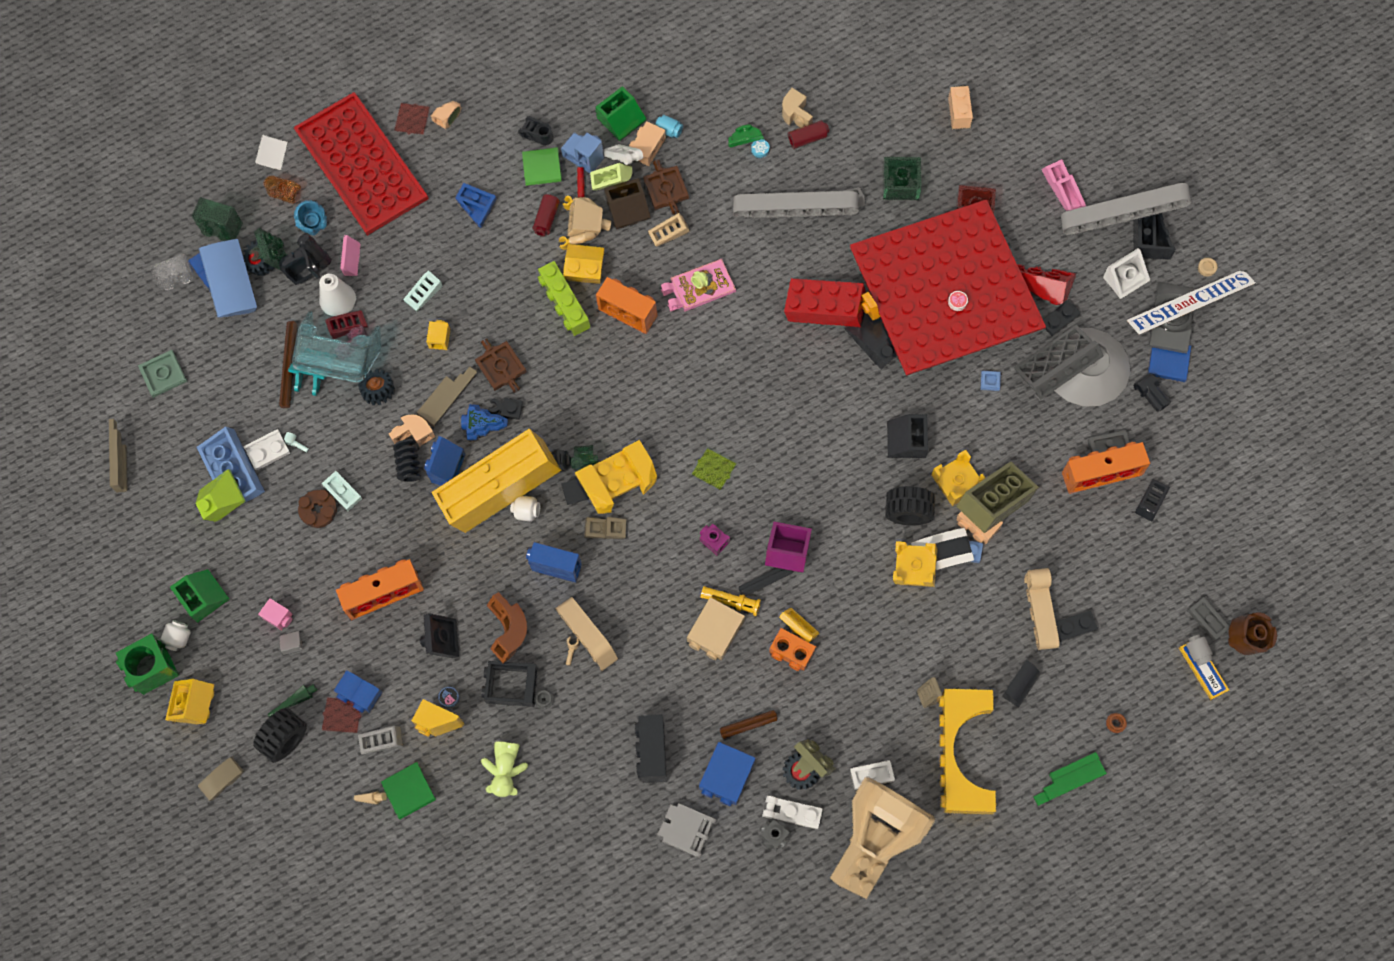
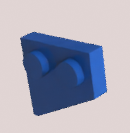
[455,183,497,228]

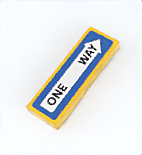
[1179,642,1229,700]

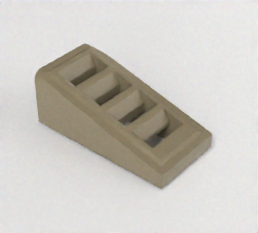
[917,677,942,708]

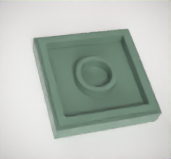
[138,350,188,398]

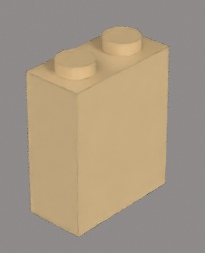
[687,597,745,660]

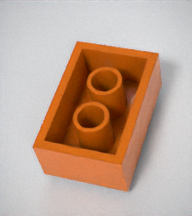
[596,277,657,334]

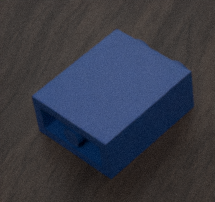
[526,542,582,583]
[699,742,756,807]

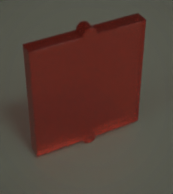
[394,103,429,135]
[322,698,361,733]

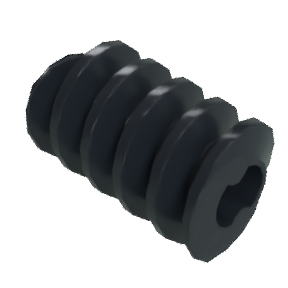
[393,439,421,482]

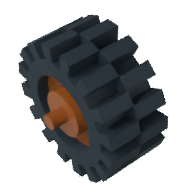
[358,369,395,405]

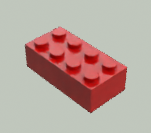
[784,278,867,327]

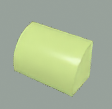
[590,163,632,191]

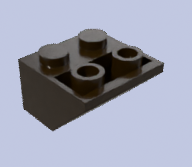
[604,178,651,229]

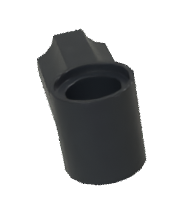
[1133,373,1172,412]

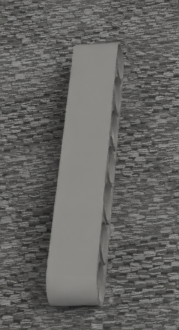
[1061,183,1191,235]
[733,191,859,218]

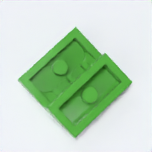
[522,147,562,186]

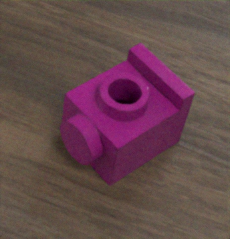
[700,524,730,556]

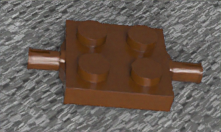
[643,160,689,215]
[475,338,526,393]

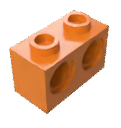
[769,628,816,671]

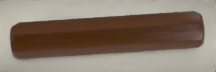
[720,710,777,739]

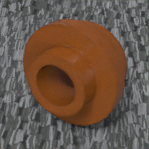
[1106,713,1127,733]

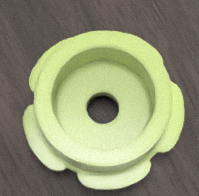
[691,271,708,289]

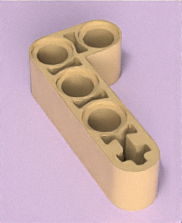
[1024,568,1059,650]
[555,597,618,671]

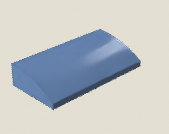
[199,239,257,318]
[197,427,265,504]

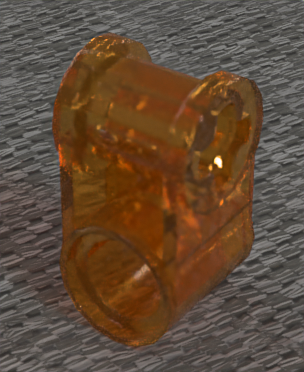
[263,175,301,204]

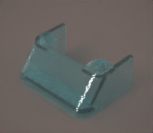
[292,312,381,382]

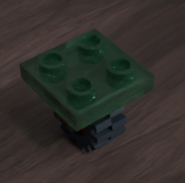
[242,228,287,276]

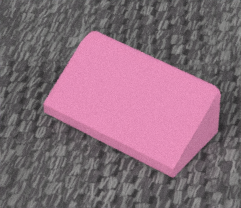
[341,235,361,276]

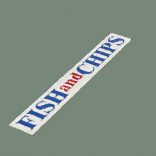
[1127,271,1255,334]

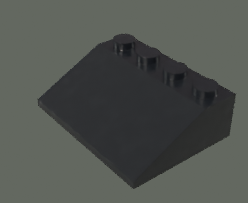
[844,312,897,370]

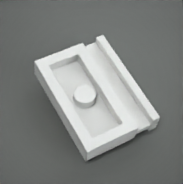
[243,429,290,471]

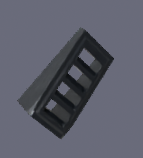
[1135,479,1170,522]

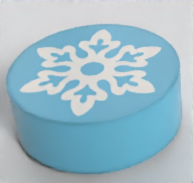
[751,139,769,158]

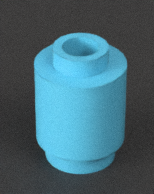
[655,115,683,138]

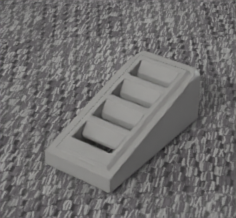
[358,726,403,755]

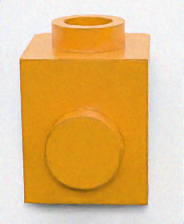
[861,292,880,321]

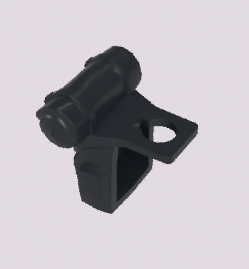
[279,233,332,285]

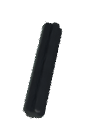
[739,568,793,596]

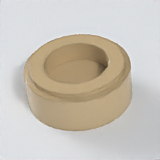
[1198,258,1217,276]

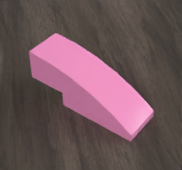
[1042,160,1086,211]

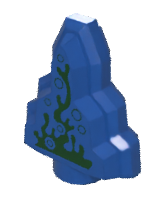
[461,404,508,441]

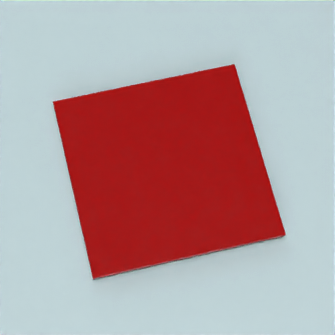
[850,200,1046,376]

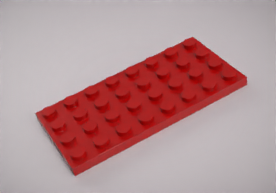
[293,92,429,236]

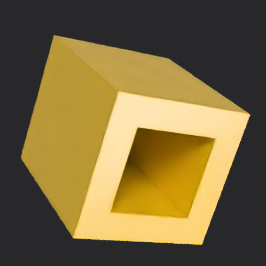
[426,320,450,350]

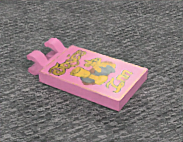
[661,259,736,311]

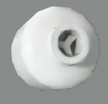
[510,496,540,521]
[161,620,191,651]

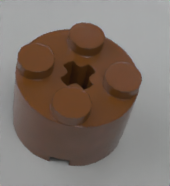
[1228,612,1277,655]

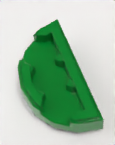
[728,125,764,147]

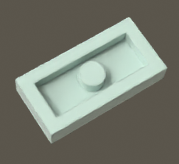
[321,471,362,511]

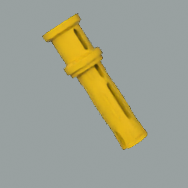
[701,586,761,616]

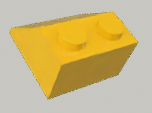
[563,244,604,284]
[165,679,214,724]
[412,699,464,737]

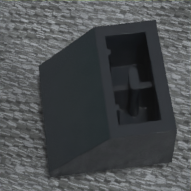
[887,414,928,458]

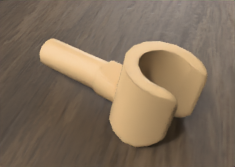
[566,637,579,666]

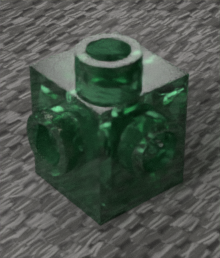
[571,445,599,472]

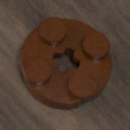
[298,490,337,528]

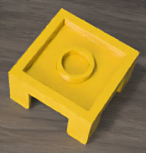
[931,450,985,507]
[893,541,938,587]

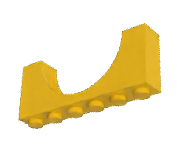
[939,689,996,814]

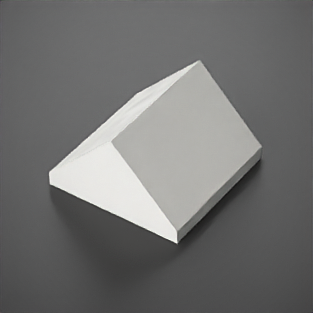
[1103,248,1150,299]

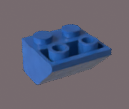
[425,436,466,486]

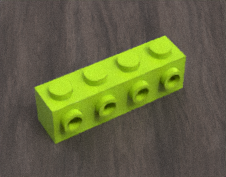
[537,261,590,336]

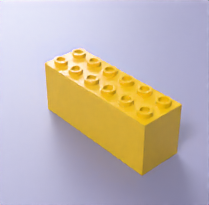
[432,429,562,533]

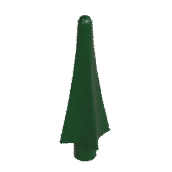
[268,684,318,717]

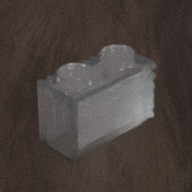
[150,253,196,291]

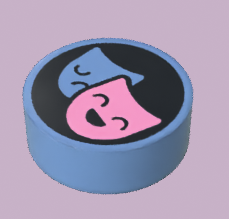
[438,687,459,708]

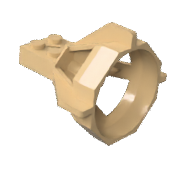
[830,776,936,899]

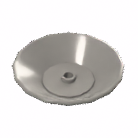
[1044,328,1131,407]

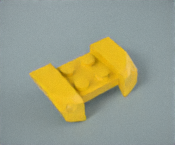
[575,440,657,514]

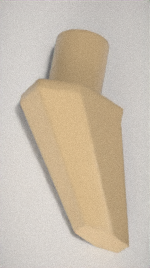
[354,791,387,804]

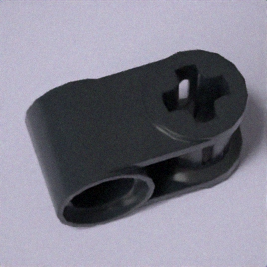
[518,116,554,145]

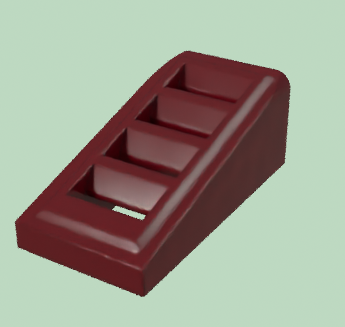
[325,310,368,340]

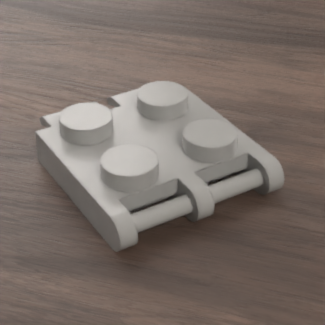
[657,803,716,858]

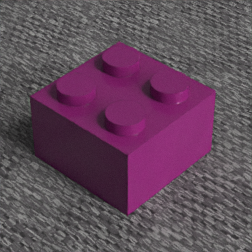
[765,522,812,573]

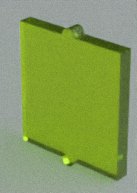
[692,448,736,490]

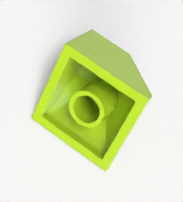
[195,469,245,522]

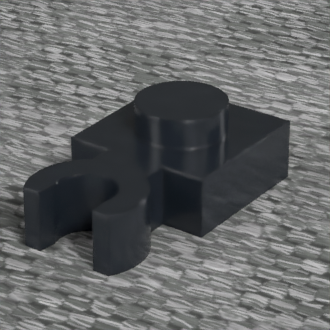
[488,398,523,420]

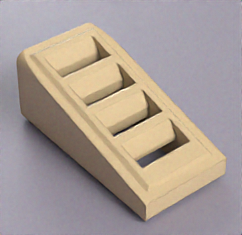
[648,213,690,247]

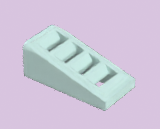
[403,271,443,311]

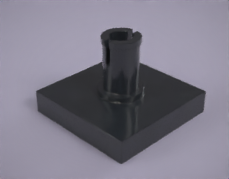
[420,613,459,658]

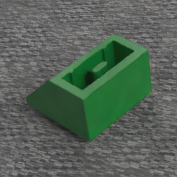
[595,86,647,141]
[170,569,230,623]

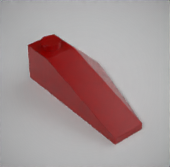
[1017,264,1076,305]

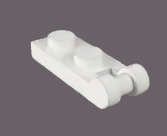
[603,144,643,165]
[762,796,822,829]

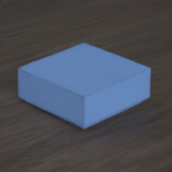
[980,371,1000,391]

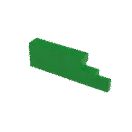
[1033,752,1107,806]

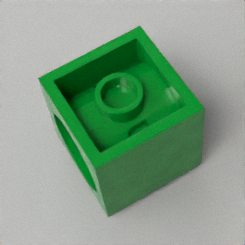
[116,633,180,695]

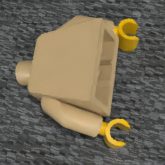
[559,196,611,250]

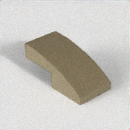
[584,517,626,539]
[198,757,244,801]

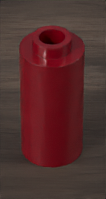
[787,120,829,149]
[532,194,560,236]

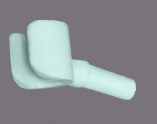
[284,432,309,453]

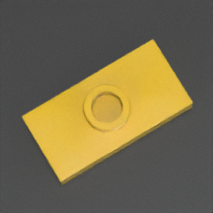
[779,608,820,643]

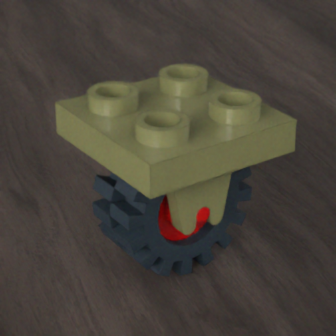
[783,739,836,790]

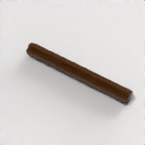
[279,321,297,408]

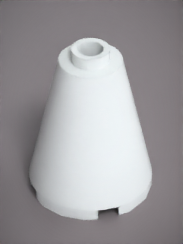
[319,274,356,316]

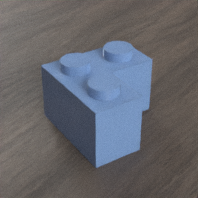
[561,133,604,173]

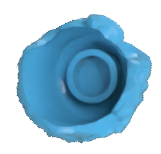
[294,200,327,236]

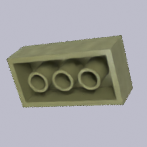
[956,461,1039,533]

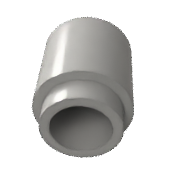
[1186,635,1213,666]

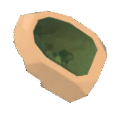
[431,101,461,129]

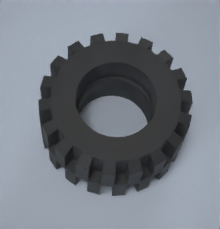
[885,486,935,526]
[253,708,307,763]

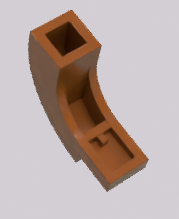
[487,592,527,663]

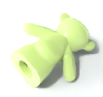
[481,742,528,797]

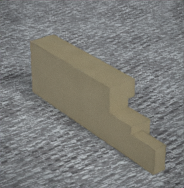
[417,366,477,427]
[109,419,127,492]

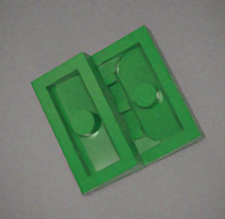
[381,762,436,820]

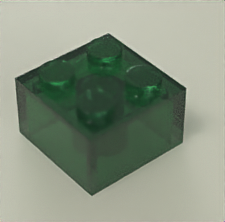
[883,157,921,200]
[191,197,243,241]

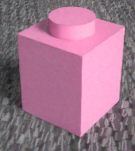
[258,598,293,631]

